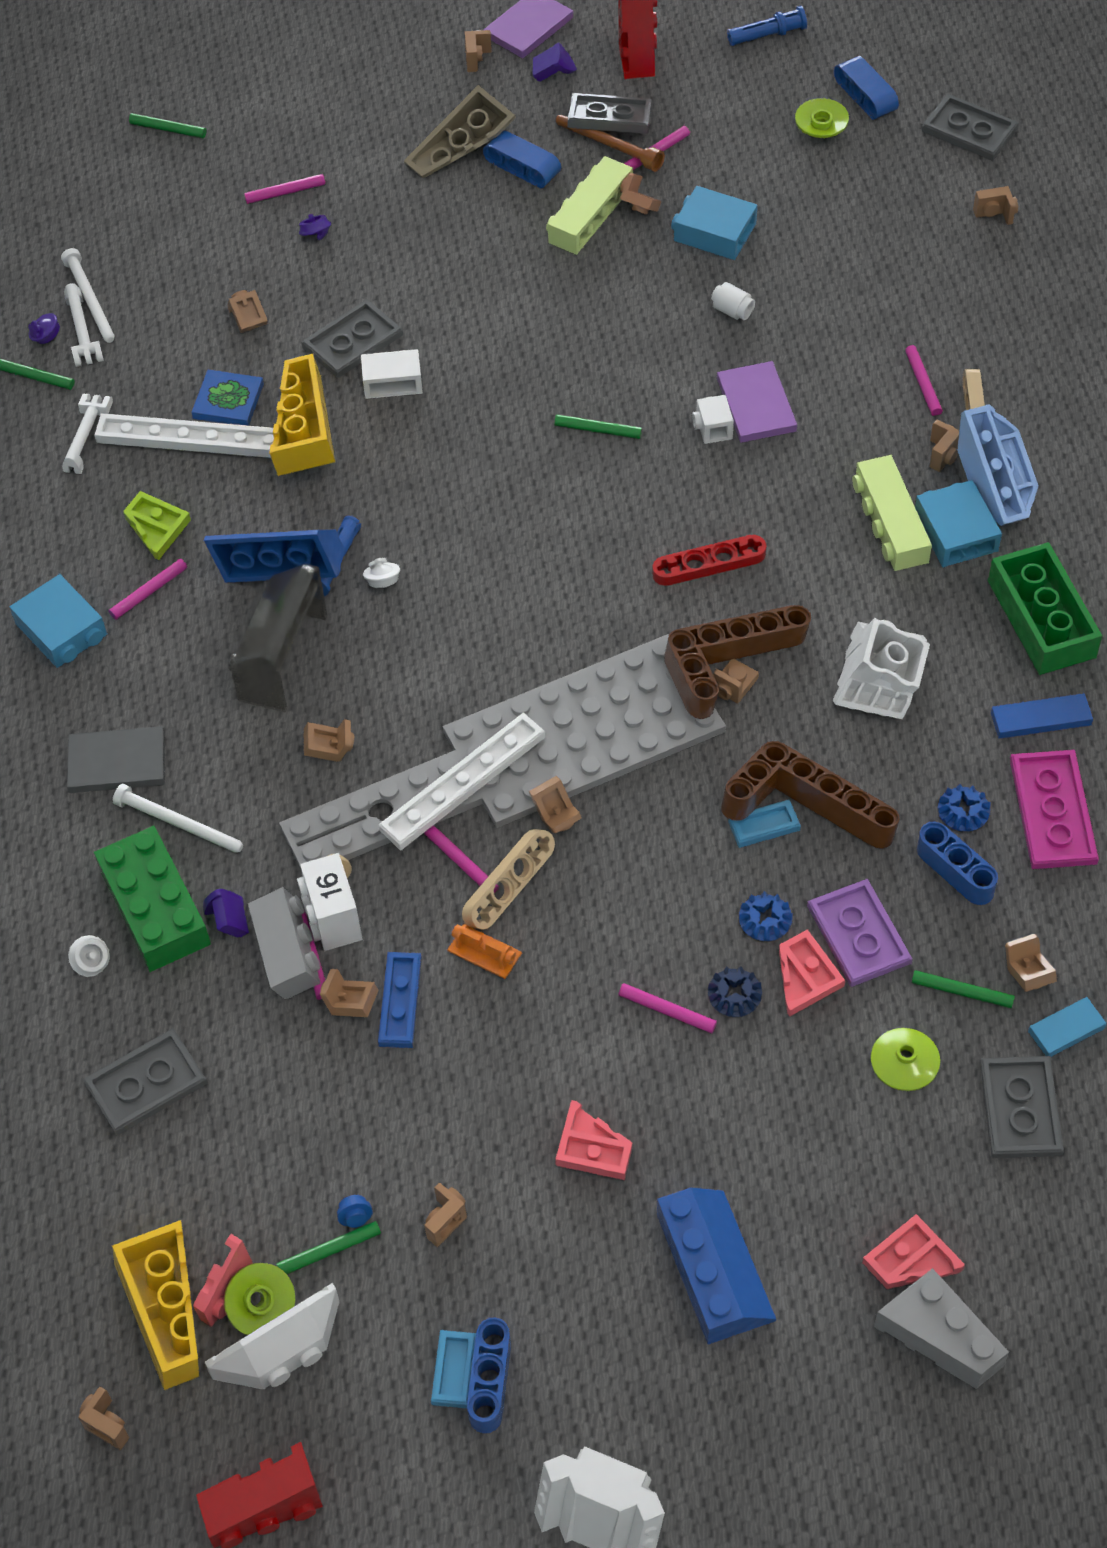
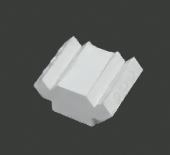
[833,618,930,719]
[534,1446,665,1548]

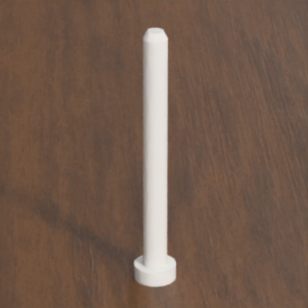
[61,248,114,343]
[113,784,243,853]

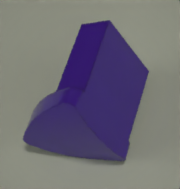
[533,42,577,81]
[203,889,249,938]

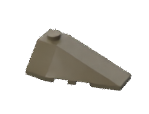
[404,85,516,178]

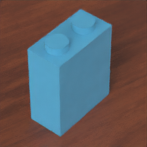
[671,186,757,260]
[915,480,1002,567]
[9,574,107,668]

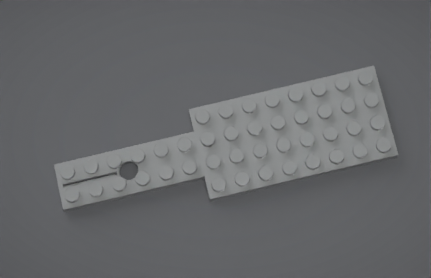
[279,634,726,869]

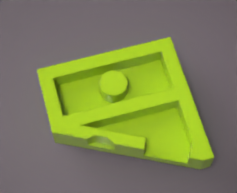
[123,491,191,560]

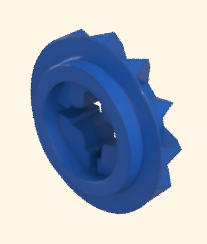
[938,784,991,831]
[739,891,793,941]

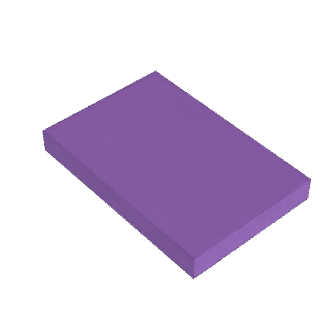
[484,0,573,58]
[717,361,797,443]
[807,879,912,987]

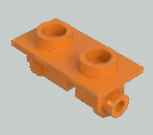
[447,924,522,979]

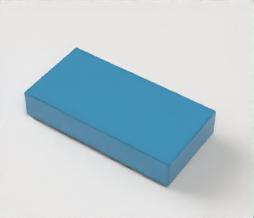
[728,800,801,848]
[1028,997,1107,1057]
[431,1330,476,1408]

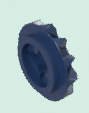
[708,966,762,1017]

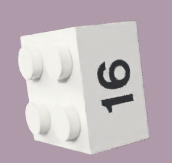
[297,853,363,951]

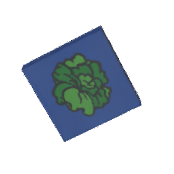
[192,370,264,426]

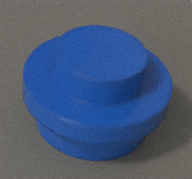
[337,1195,373,1228]

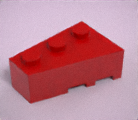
[618,0,657,79]

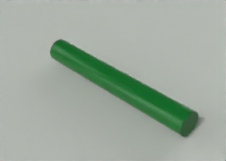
[129,113,207,139]
[0,359,75,390]
[555,414,642,439]
[911,970,1015,1009]
[276,1221,381,1274]

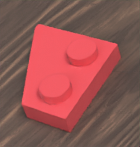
[779,929,845,1017]
[556,1100,632,1180]
[862,1214,965,1289]
[193,1234,253,1327]

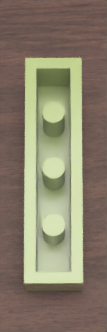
[546,156,633,255]
[852,455,932,571]

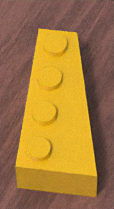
[269,354,335,476]
[112,1220,199,1390]

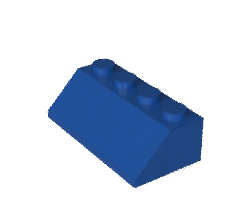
[204,529,345,583]
[657,1188,776,1344]

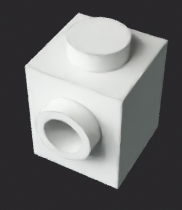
[692,395,734,444]

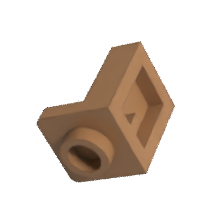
[465,30,492,72]
[973,186,1018,225]
[228,290,268,333]
[713,659,759,704]
[424,1183,467,1247]
[78,1387,129,1450]

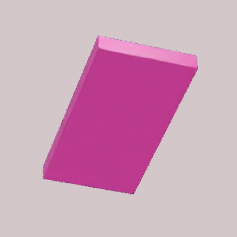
[1010,750,1099,869]

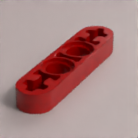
[652,535,767,586]

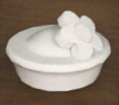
[363,558,400,588]
[68,935,110,977]

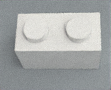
[361,349,422,399]

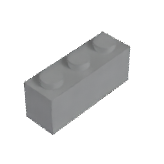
[248,887,321,999]

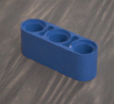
[834,56,899,120]
[483,130,561,188]
[917,821,998,905]
[467,1317,511,1433]

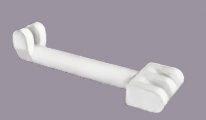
[64,283,104,367]
[62,394,113,474]

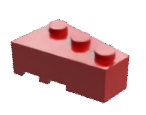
[196,1442,323,1548]

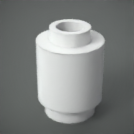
[711,282,755,320]

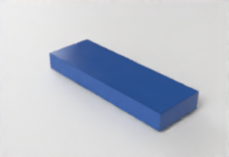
[991,693,1093,739]
[378,952,422,1048]

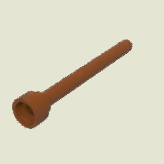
[556,115,665,172]

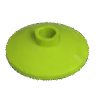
[795,98,849,138]
[871,1028,940,1091]
[224,1263,295,1335]

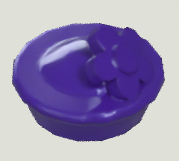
[299,214,331,240]
[28,313,60,344]

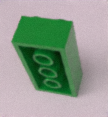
[988,542,1102,675]
[94,826,211,972]

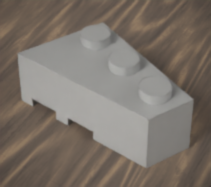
[874,1268,1009,1389]

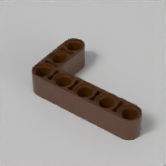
[664,605,811,719]
[721,741,900,848]

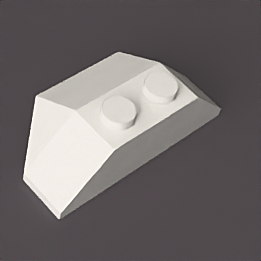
[205,1283,339,1389]

